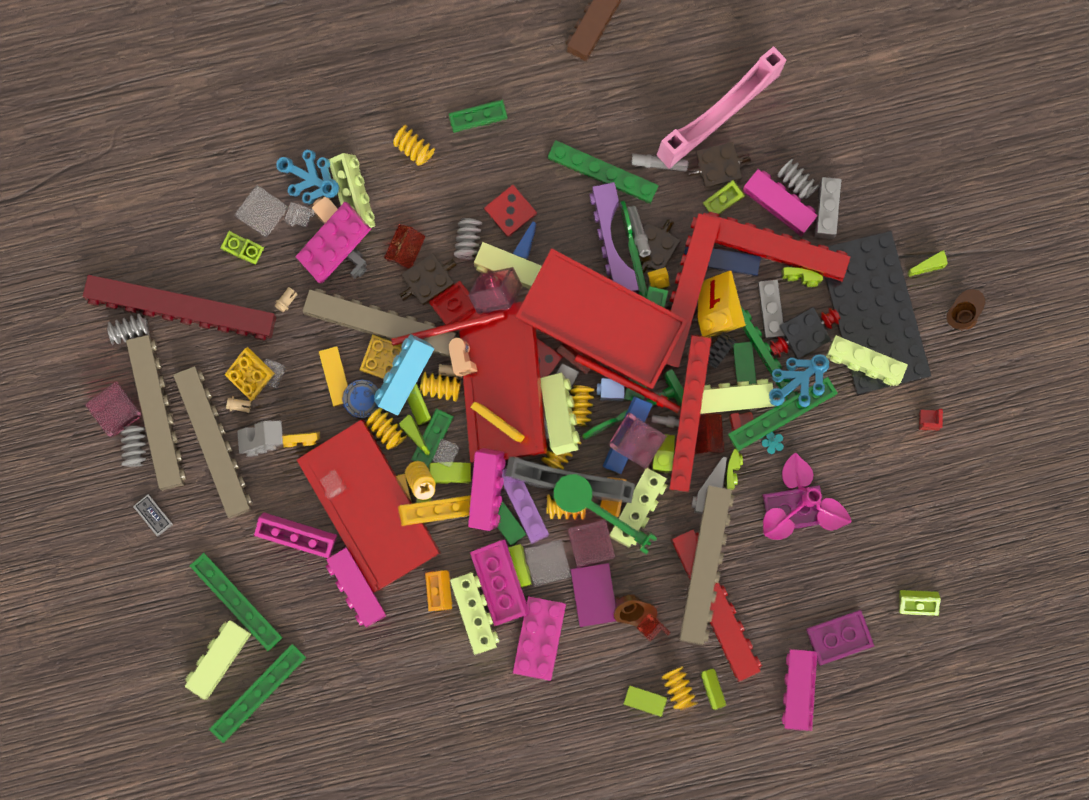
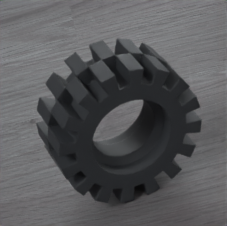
[708,332,736,369]

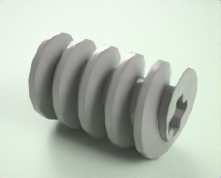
[778,158,820,199]
[454,218,482,260]
[107,313,150,345]
[121,426,146,467]

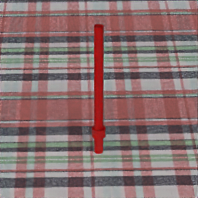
[391,311,505,346]
[574,354,681,413]

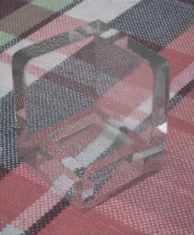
[285,202,314,227]
[264,358,286,389]
[433,439,460,467]
[320,469,348,499]

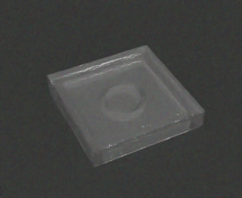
[235,185,288,237]
[524,539,572,587]

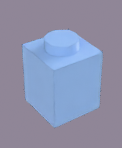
[597,378,624,401]

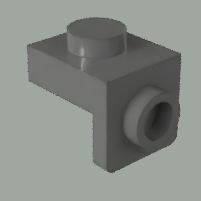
[346,248,367,279]

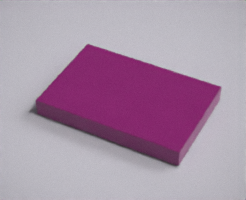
[762,485,823,529]
[571,563,616,627]
[806,610,874,666]

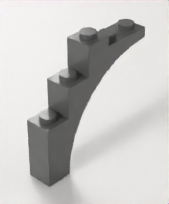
[505,457,635,503]

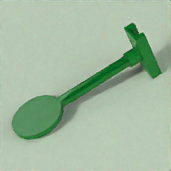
[620,201,666,304]
[582,369,684,440]
[554,474,657,554]

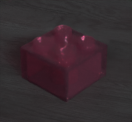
[468,267,522,314]
[85,382,142,438]
[608,413,667,469]
[568,520,615,568]

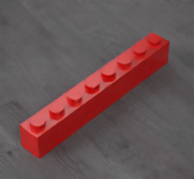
[703,212,850,282]
[666,214,721,368]
[670,334,711,492]
[671,530,762,682]

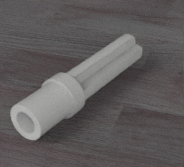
[632,154,688,171]
[627,206,651,257]

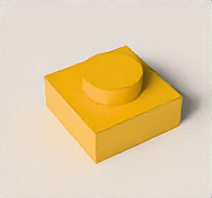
[647,267,670,289]

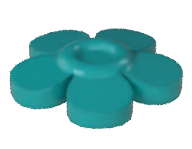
[762,432,784,454]

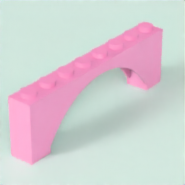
[657,46,786,169]

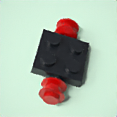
[770,307,840,359]

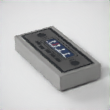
[133,494,173,536]

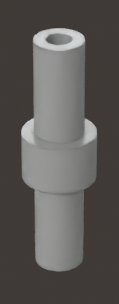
[651,415,680,428]

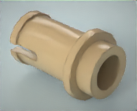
[275,287,298,312]
[439,364,462,379]
[226,396,251,413]

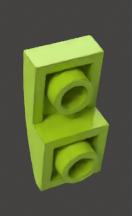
[220,231,264,265]
[782,267,823,287]
[725,449,743,490]
[429,462,471,484]
[508,544,532,587]

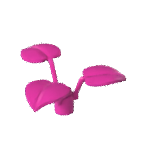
[763,453,852,540]

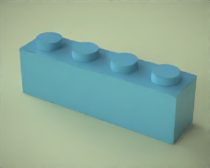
[374,334,434,415]

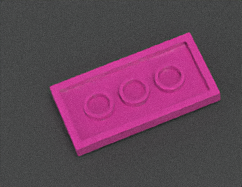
[295,202,371,284]
[470,540,530,626]
[513,596,566,681]

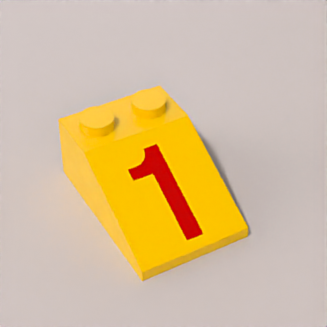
[698,271,746,337]

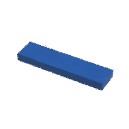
[603,396,653,474]

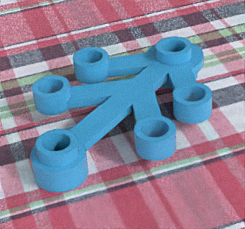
[276,150,339,204]
[769,354,829,407]

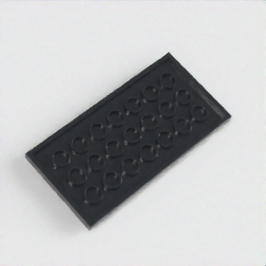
[824,231,931,395]

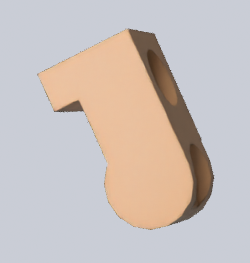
[449,338,477,377]

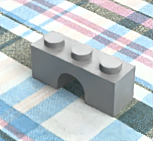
[814,177,841,239]
[237,421,283,457]

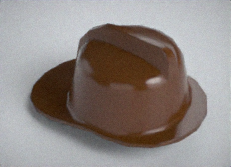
[947,289,985,331]
[613,594,657,627]

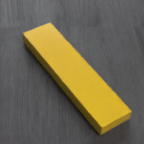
[398,495,471,526]

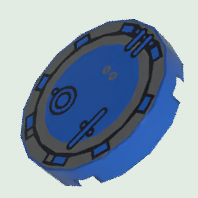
[342,380,379,418]

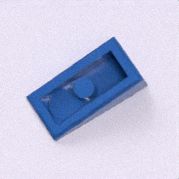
[513,221,536,260]

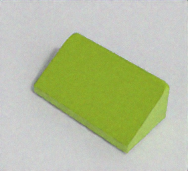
[407,383,431,425]
[899,590,941,616]
[701,669,726,710]

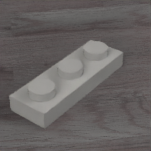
[758,280,784,339]

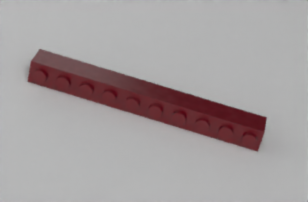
[82,275,276,341]

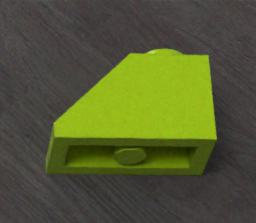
[652,433,675,474]

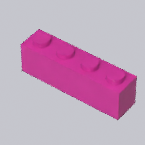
[742,170,818,237]
[468,448,506,531]
[254,512,337,558]
[326,548,387,628]
[782,650,817,731]

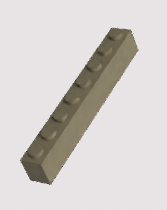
[303,289,456,358]
[126,335,187,491]
[173,366,253,519]
[679,486,734,645]

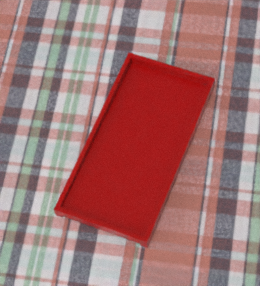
[515,248,688,389]
[459,302,547,464]
[297,420,441,593]

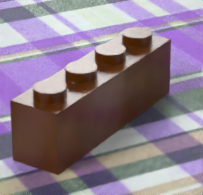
[566,0,622,62]

